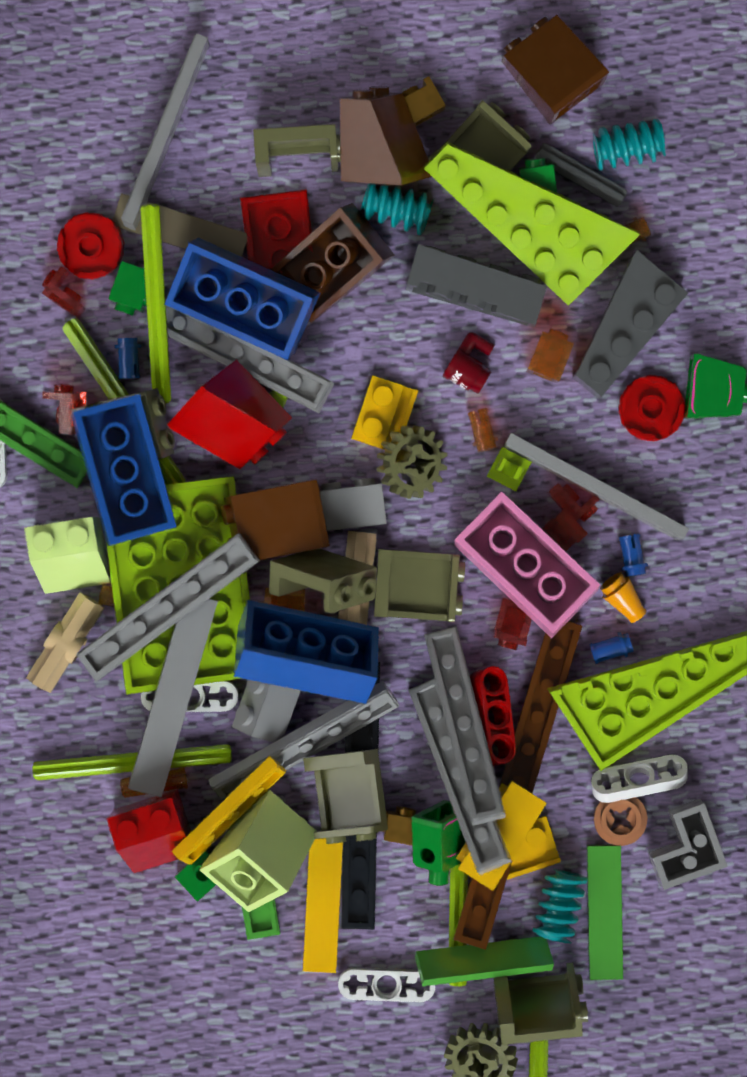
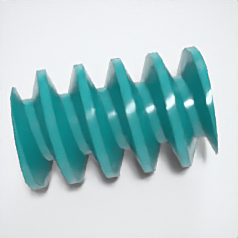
[593,119,666,171]
[360,183,434,236]
[532,869,588,944]

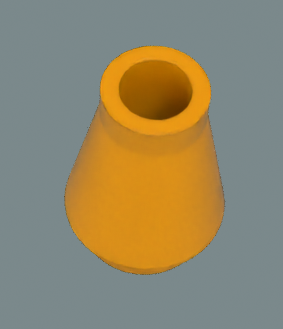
[600,572,647,623]

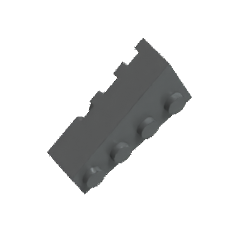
[406,244,547,328]
[572,250,688,399]

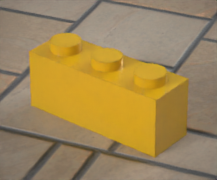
[456,781,547,890]

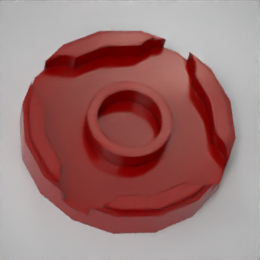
[57,212,125,280]
[618,375,685,442]

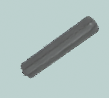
[535,143,627,207]

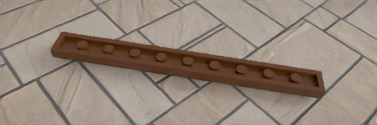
[453,621,582,950]

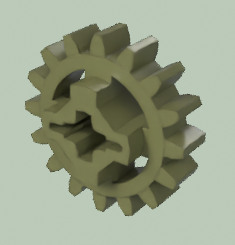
[376,425,448,499]
[444,1023,518,1077]

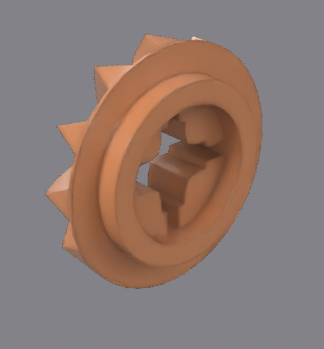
[594,797,647,846]

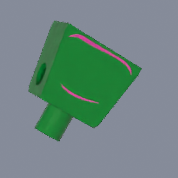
[684,354,747,419]
[412,800,466,886]

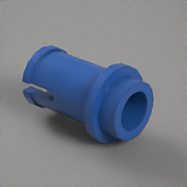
[114,338,141,379]
[619,534,648,577]
[589,632,634,664]

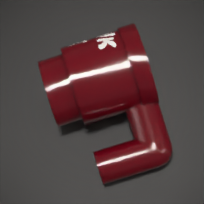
[442,332,495,394]

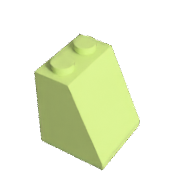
[24,517,111,594]
[200,790,317,912]

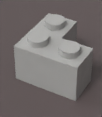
[648,799,728,890]

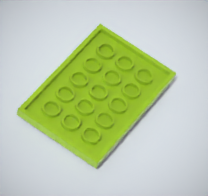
[105,476,250,695]

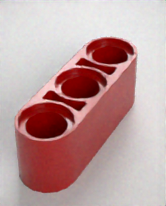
[469,666,516,766]

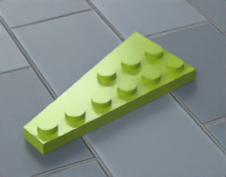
[424,142,640,306]
[547,631,747,771]

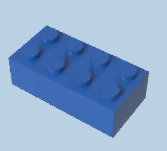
[165,237,320,360]
[71,394,177,546]
[234,600,379,704]

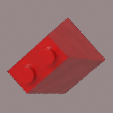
[167,359,292,469]
[106,789,191,873]

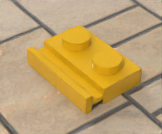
[351,375,418,450]
[507,815,561,880]

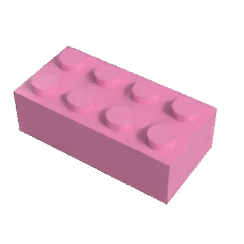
[455,492,600,638]

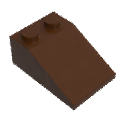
[270,203,395,323]

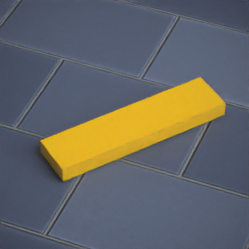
[172,756,287,865]
[303,838,343,973]

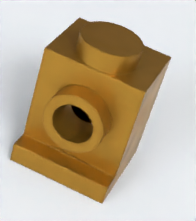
[402,76,446,127]
[383,806,423,846]

